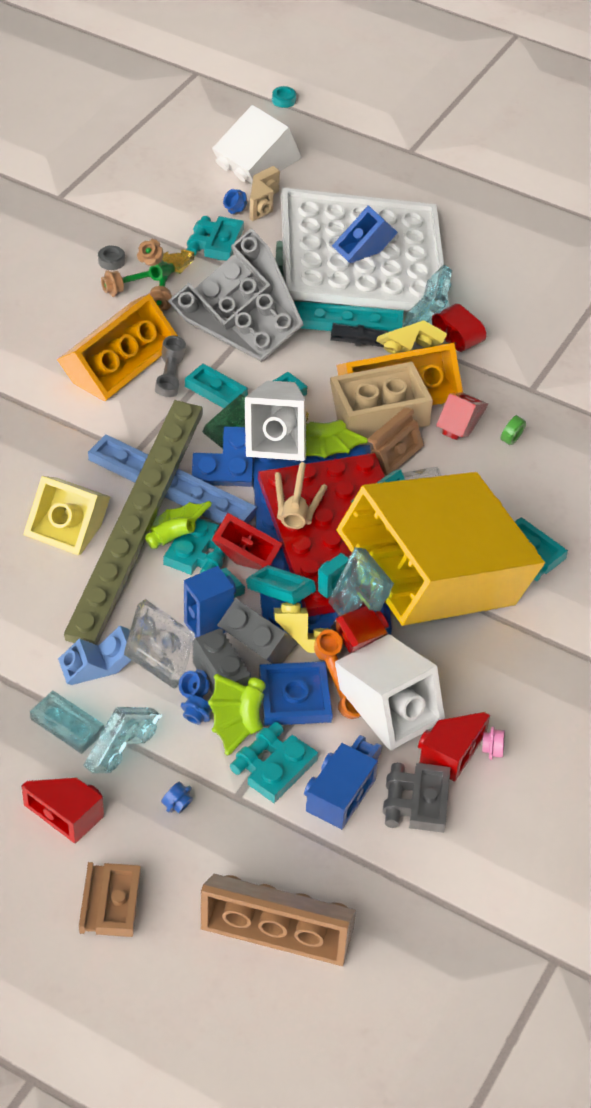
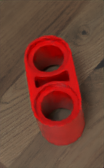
[431,303,486,352]

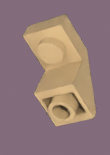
[249,166,280,221]

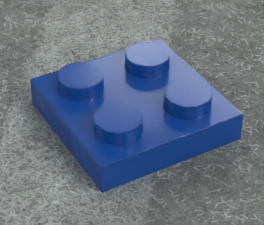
[259,661,332,726]

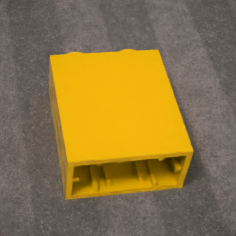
[336,472,545,626]

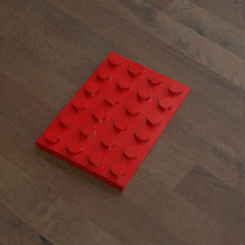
[258,453,386,617]

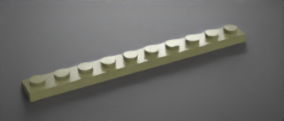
[64,400,203,645]

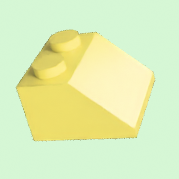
[23,476,110,555]

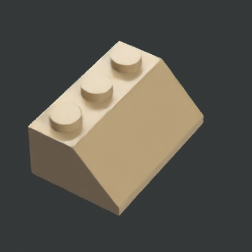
[330,362,433,438]

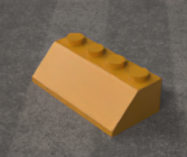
[57,293,178,401]
[336,343,463,405]

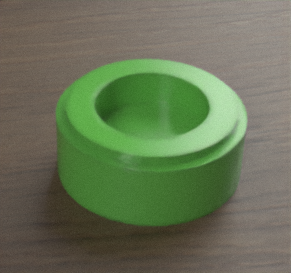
[500,415,526,445]

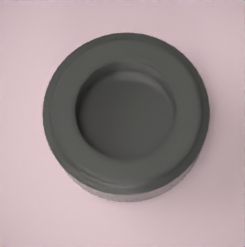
[98,245,125,270]

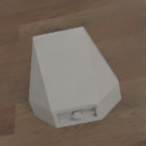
[168,228,304,362]

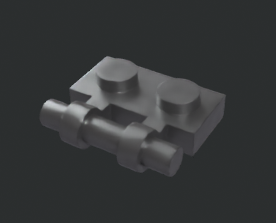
[383,763,450,833]

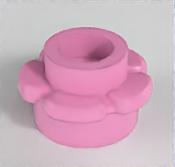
[482,727,505,760]

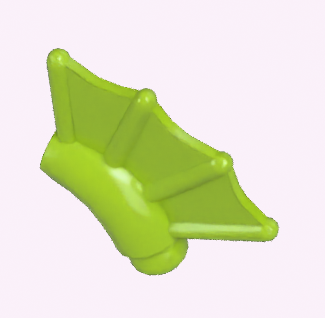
[306,420,368,458]
[145,501,212,549]
[208,674,266,755]

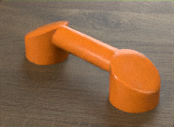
[314,630,361,719]

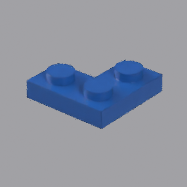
[192,427,253,487]

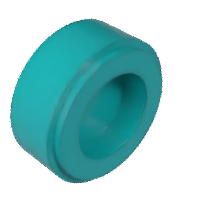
[272,86,296,108]

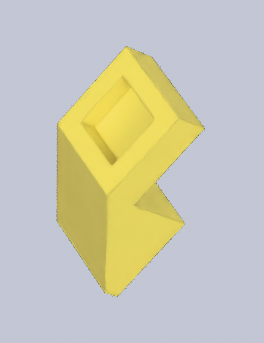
[376,320,447,354]
[274,603,341,653]

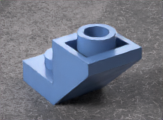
[58,626,138,685]

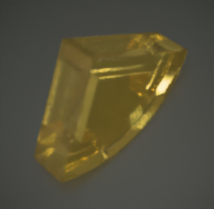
[162,250,194,274]

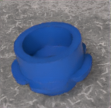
[223,189,247,214]
[179,669,210,698]
[181,695,212,725]
[161,781,193,814]

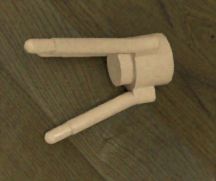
[275,462,327,529]

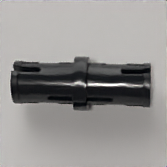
[330,323,388,347]

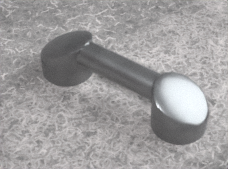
[155,336,186,397]

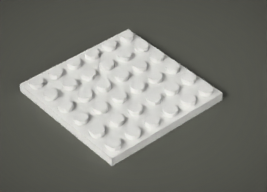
[281,187,449,314]

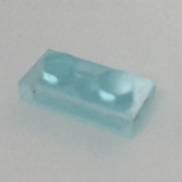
[30,690,104,754]

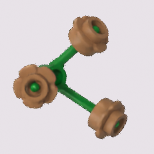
[101,239,175,311]

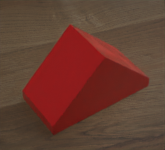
[212,513,283,570]

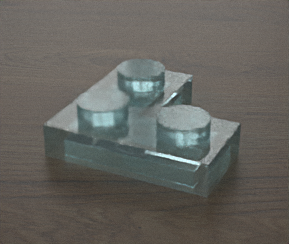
[403,265,453,327]
[328,547,394,616]
[83,707,161,773]

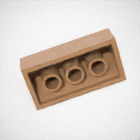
[201,874,356,967]

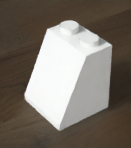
[212,105,301,183]
[245,381,306,461]
[335,634,445,751]

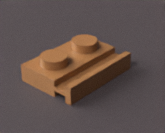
[368,408,424,476]
[79,862,141,937]

